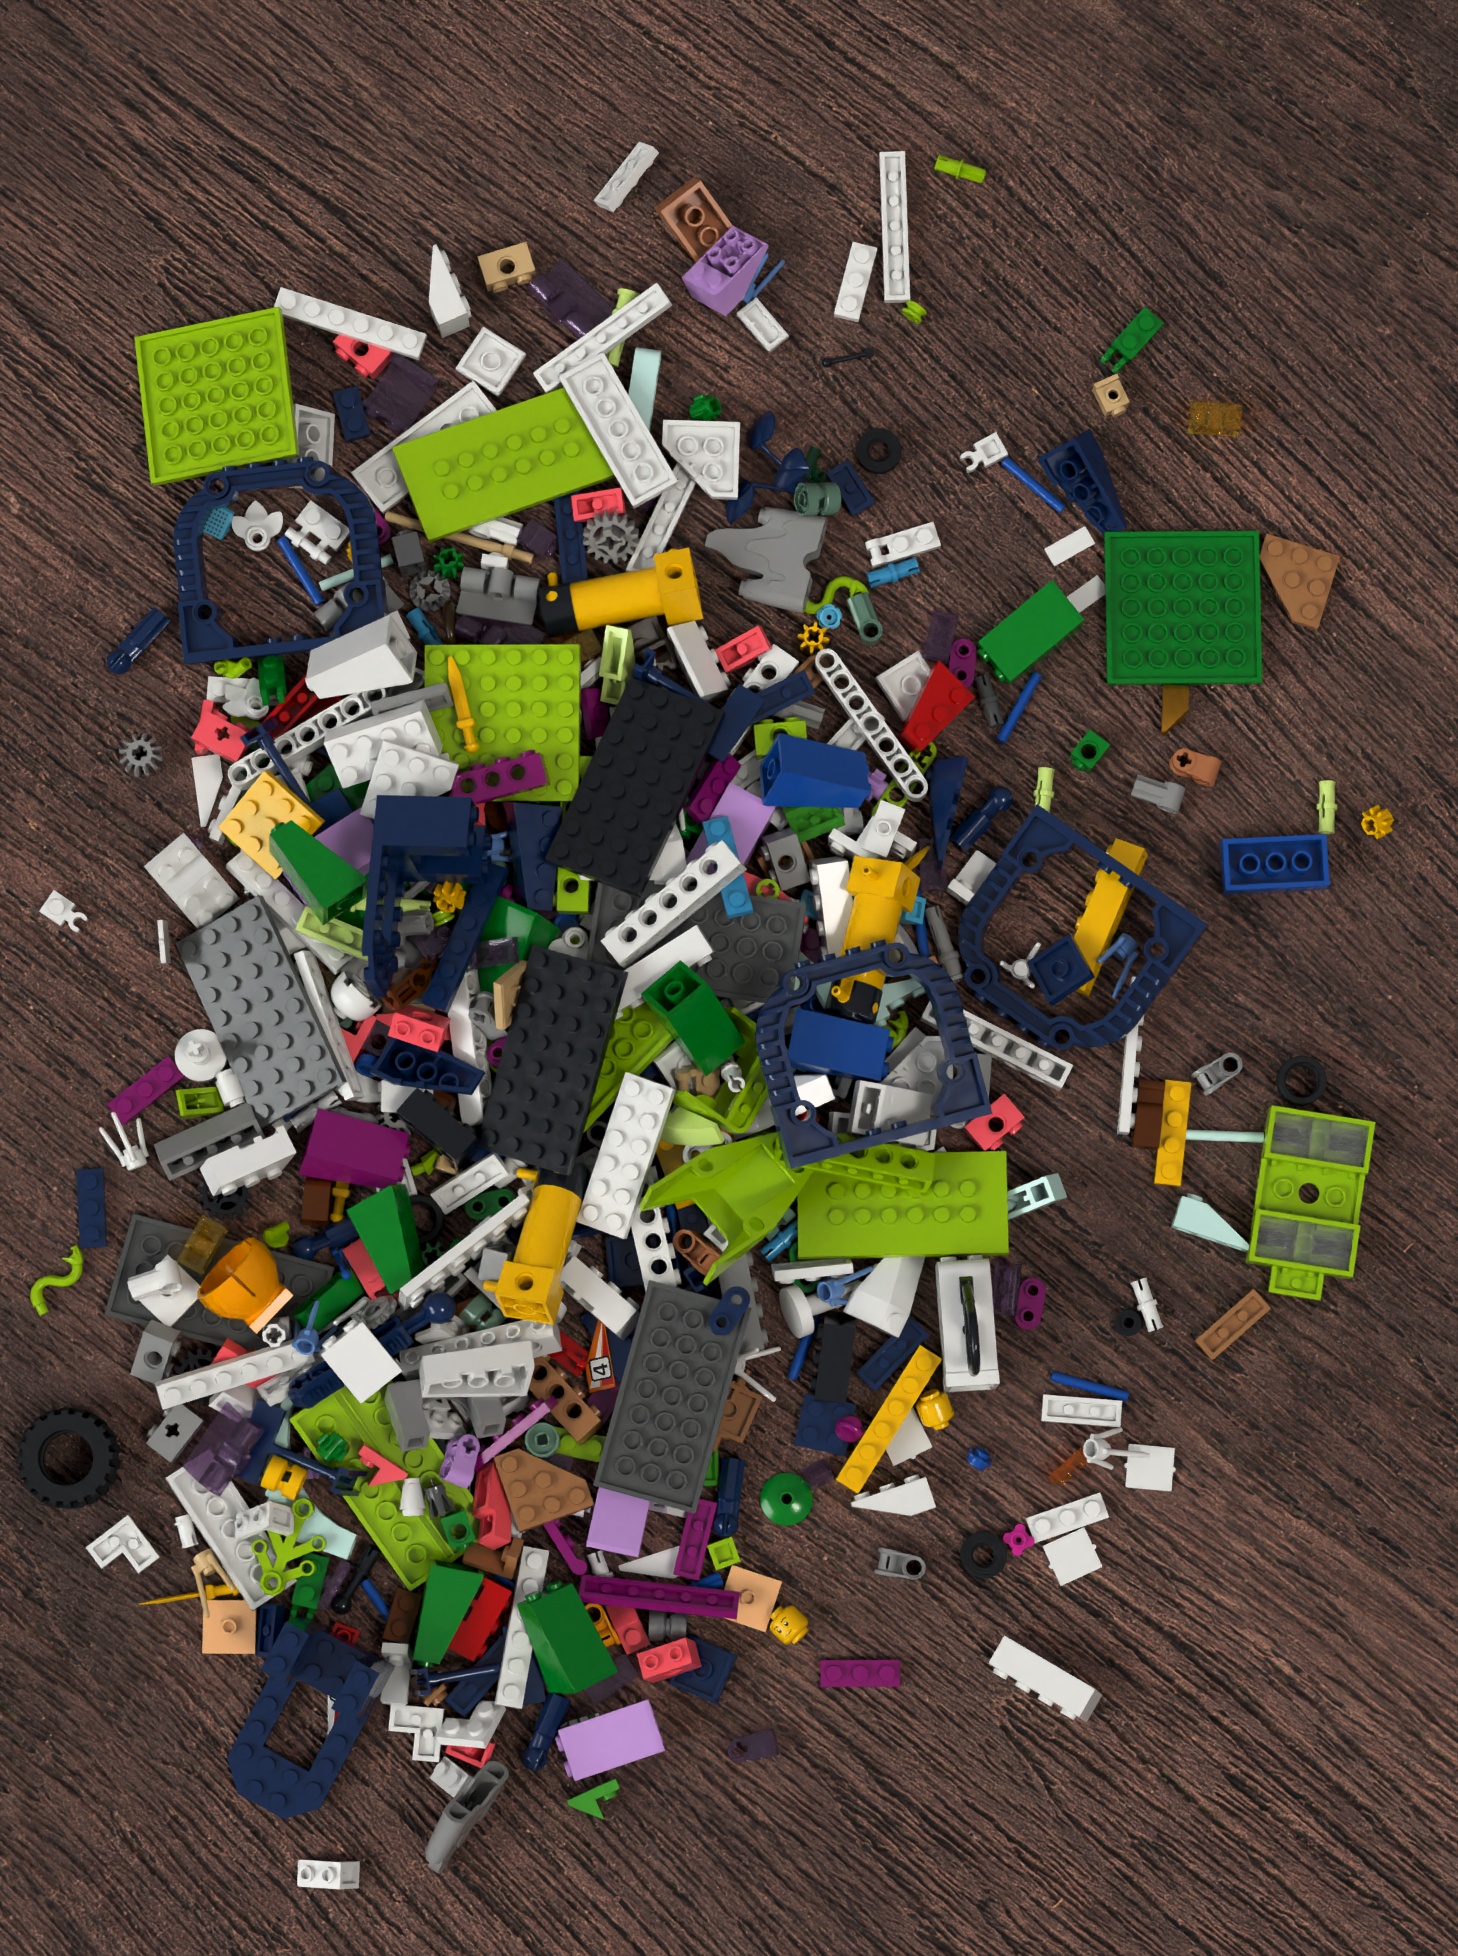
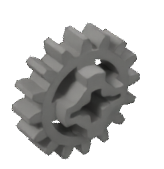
[583,510,639,564]

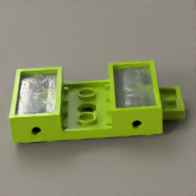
[1245,1105,1375,1301]

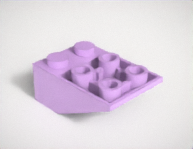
[682,226,769,316]

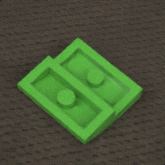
[781,806,845,844]

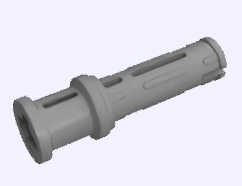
[924,905,965,984]

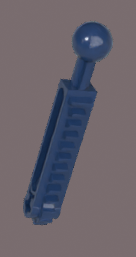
[288,1291,456,1409]

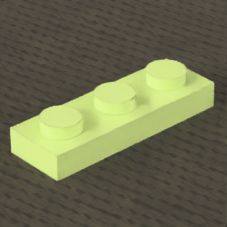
[295,906,368,962]

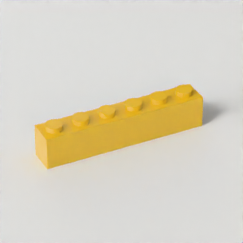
[1074,838,1148,997]
[836,1345,942,1494]

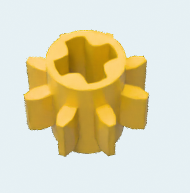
[797,622,829,655]
[1361,805,1394,839]
[433,881,466,913]

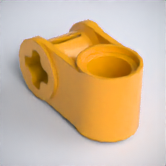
[585,1603,621,1648]

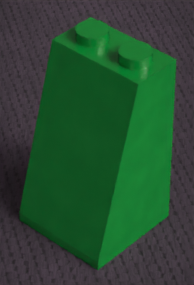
[976,580,1085,686]
[269,820,368,925]
[476,896,559,994]
[641,960,746,1076]
[346,1184,425,1294]
[412,1559,484,1667]
[517,1580,618,1694]

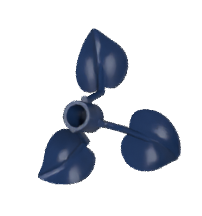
[726,410,811,525]

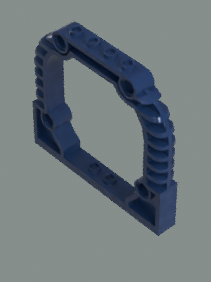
[173,457,388,665]
[958,804,1209,1051]
[755,939,993,1169]

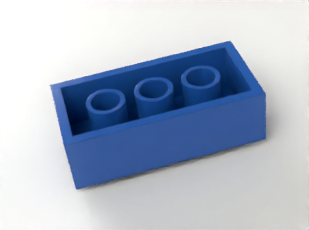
[1219,834,1330,895]

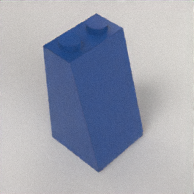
[759,733,871,808]
[788,1008,894,1084]

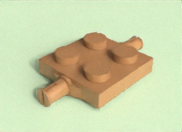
[713,1369,763,1453]

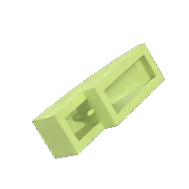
[599,625,635,705]
[660,1106,725,1146]

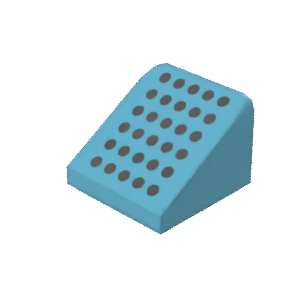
[203,507,234,540]

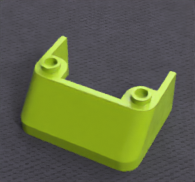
[672,1007,788,1134]

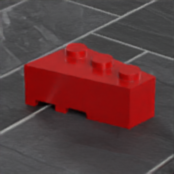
[898,660,975,755]
[261,674,351,748]
[448,1576,513,1662]

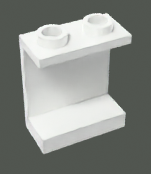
[321,1317,403,1403]

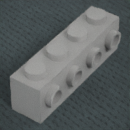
[154,1102,265,1181]

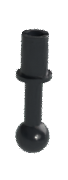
[331,1544,382,1615]

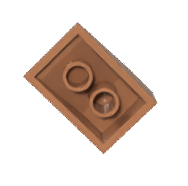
[654,177,733,263]

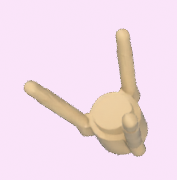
[191,1549,236,1618]

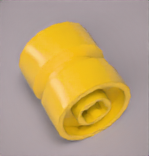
[260,1455,309,1501]

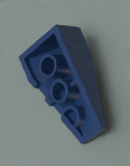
[1038,429,1127,535]
[926,756,968,870]
[370,1037,485,1095]

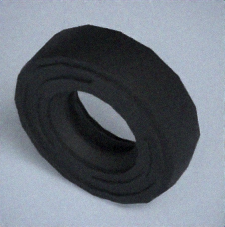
[856,428,902,474]
[960,1532,1007,1579]

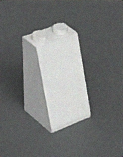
[305,614,417,699]

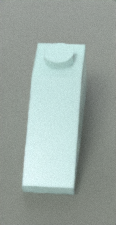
[1007,1173,1067,1220]
[1171,1193,1250,1252]

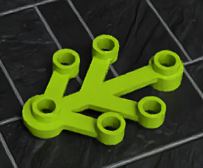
[251,1498,327,1596]

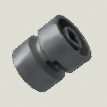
[649,1610,687,1642]

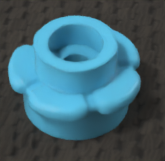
[817,604,842,629]

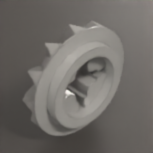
[409,570,450,611]
[361,1295,398,1329]

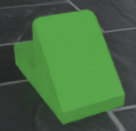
[567,1778,620,1819]

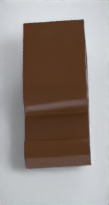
[381,956,441,1010]
[1131,1079,1165,1151]
[301,1176,333,1227]

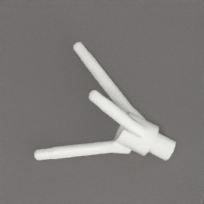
[734,1346,781,1402]

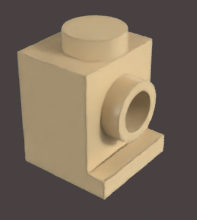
[1092,374,1130,417]

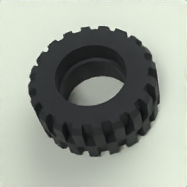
[16,1407,121,1509]

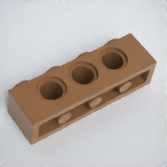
[529,1355,604,1446]

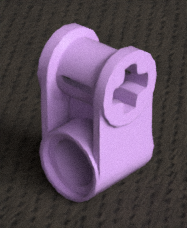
[439,1434,480,1488]

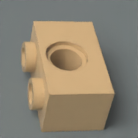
[478,242,536,293]

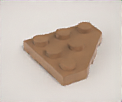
[1260,533,1340,630]
[493,1449,594,1533]

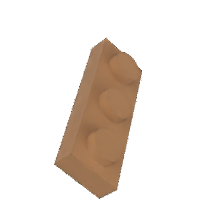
[1194,1289,1271,1361]

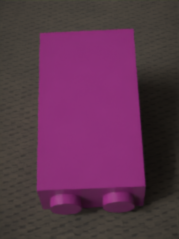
[298,1108,412,1189]

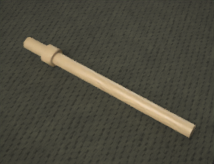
[384,511,534,564]

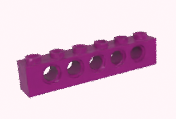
[449,750,551,805]

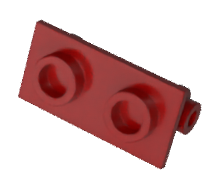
[548,1330,589,1378]

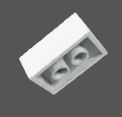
[285,404,335,489]
[667,621,731,703]

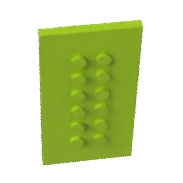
[392,388,616,543]
[797,1151,1009,1260]
[289,1380,480,1591]

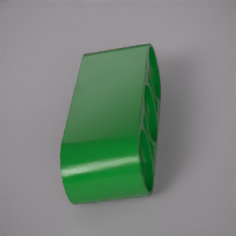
[293,1267,365,1333]

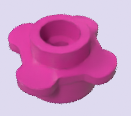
[1003,1524,1035,1556]

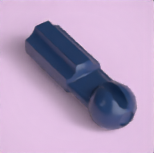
[106,607,171,675]
[949,786,1013,853]
[293,1217,360,1260]
[713,1457,745,1537]
[521,1693,571,1771]

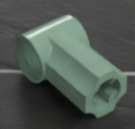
[846,592,883,646]

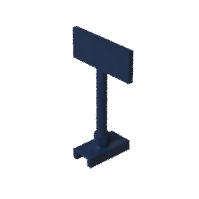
[633,647,765,763]
[240,716,354,837]
[581,1266,718,1383]
[229,1399,368,1496]
[409,1626,546,1705]

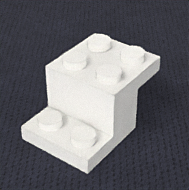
[827,816,917,864]
[144,833,240,930]

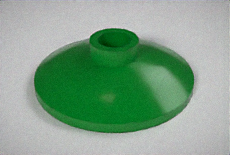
[760,1473,813,1526]

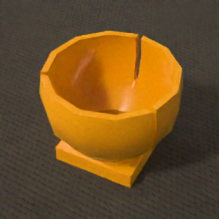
[197,1237,293,1334]

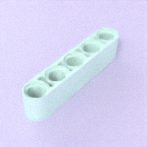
[628,347,661,432]

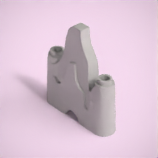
[705,507,828,614]
[425,1761,509,1874]

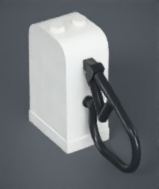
[935,1255,1000,1393]

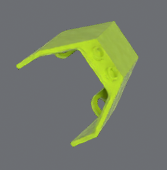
[639,1132,814,1286]

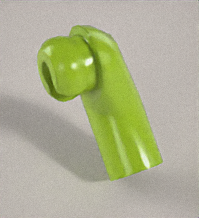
[214,657,252,679]

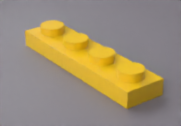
[1154,1080,1191,1187]

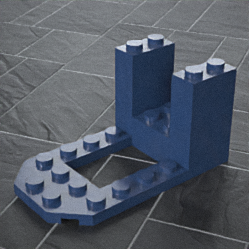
[362,795,493,997]
[227,1616,395,1819]

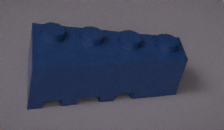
[503,801,562,911]

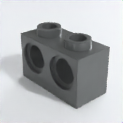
[392,530,427,578]

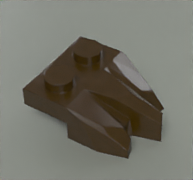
[625,616,678,684]

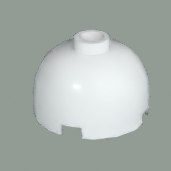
[330,970,382,1021]

